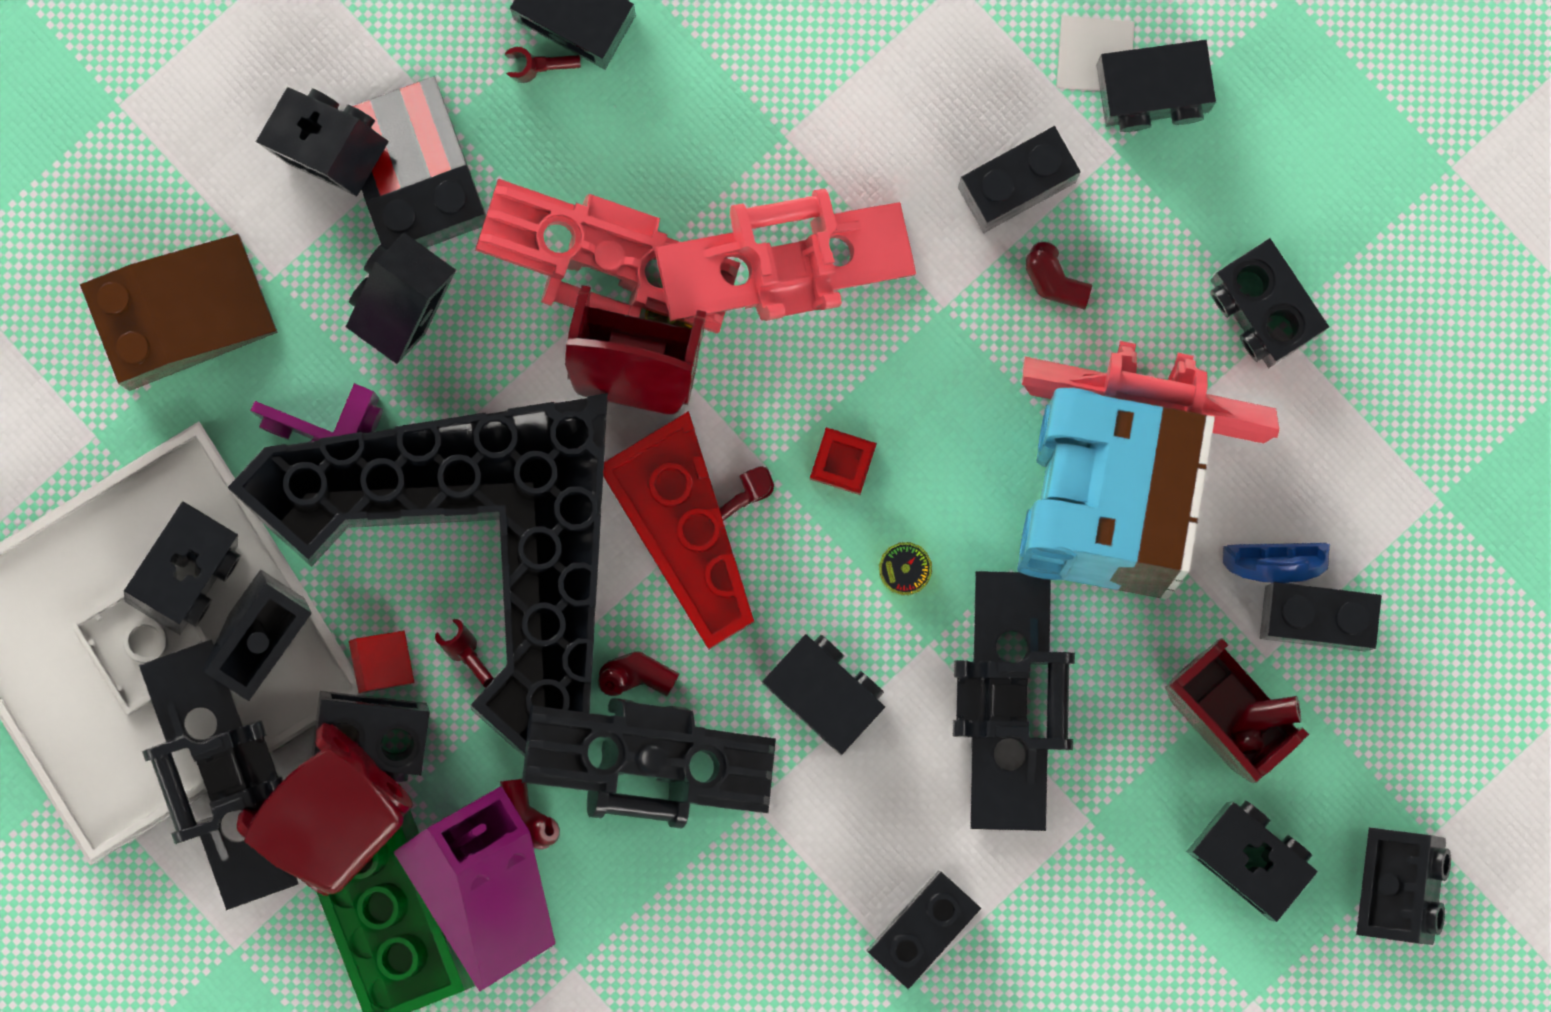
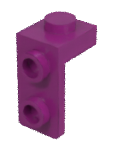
[250,383,383,442]

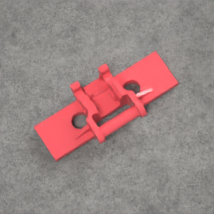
[475,179,740,334]
[654,188,916,321]
[1022,341,1280,444]

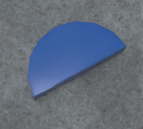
[1223,543,1330,583]

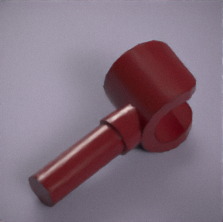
[505,47,581,83]
[719,466,774,521]
[435,619,494,688]

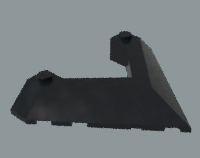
[228,393,608,757]

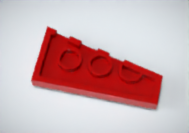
[603,411,754,650]

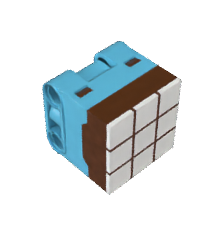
[1017,388,1215,600]

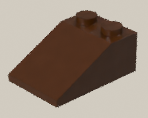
[80,234,278,391]

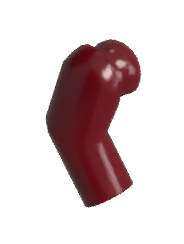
[1026,241,1092,310]
[597,651,680,697]
[1231,696,1301,754]
[500,779,560,850]

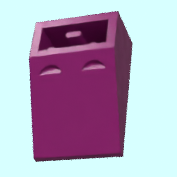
[394,786,556,992]

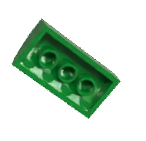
[317,784,475,1012]

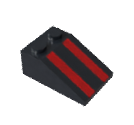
[341,76,486,248]

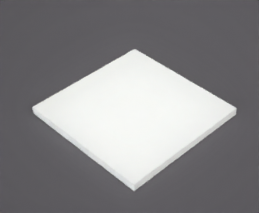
[0,421,369,865]

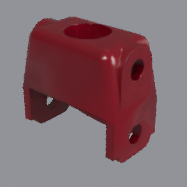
[565,285,706,415]
[1165,638,1309,783]
[236,723,413,896]

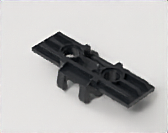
[952,571,1075,831]
[139,639,299,910]
[522,698,776,829]

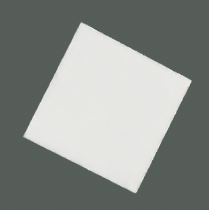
[1056,15,1135,91]

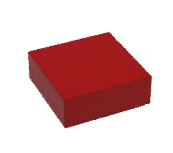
[810,427,877,495]
[349,630,415,694]

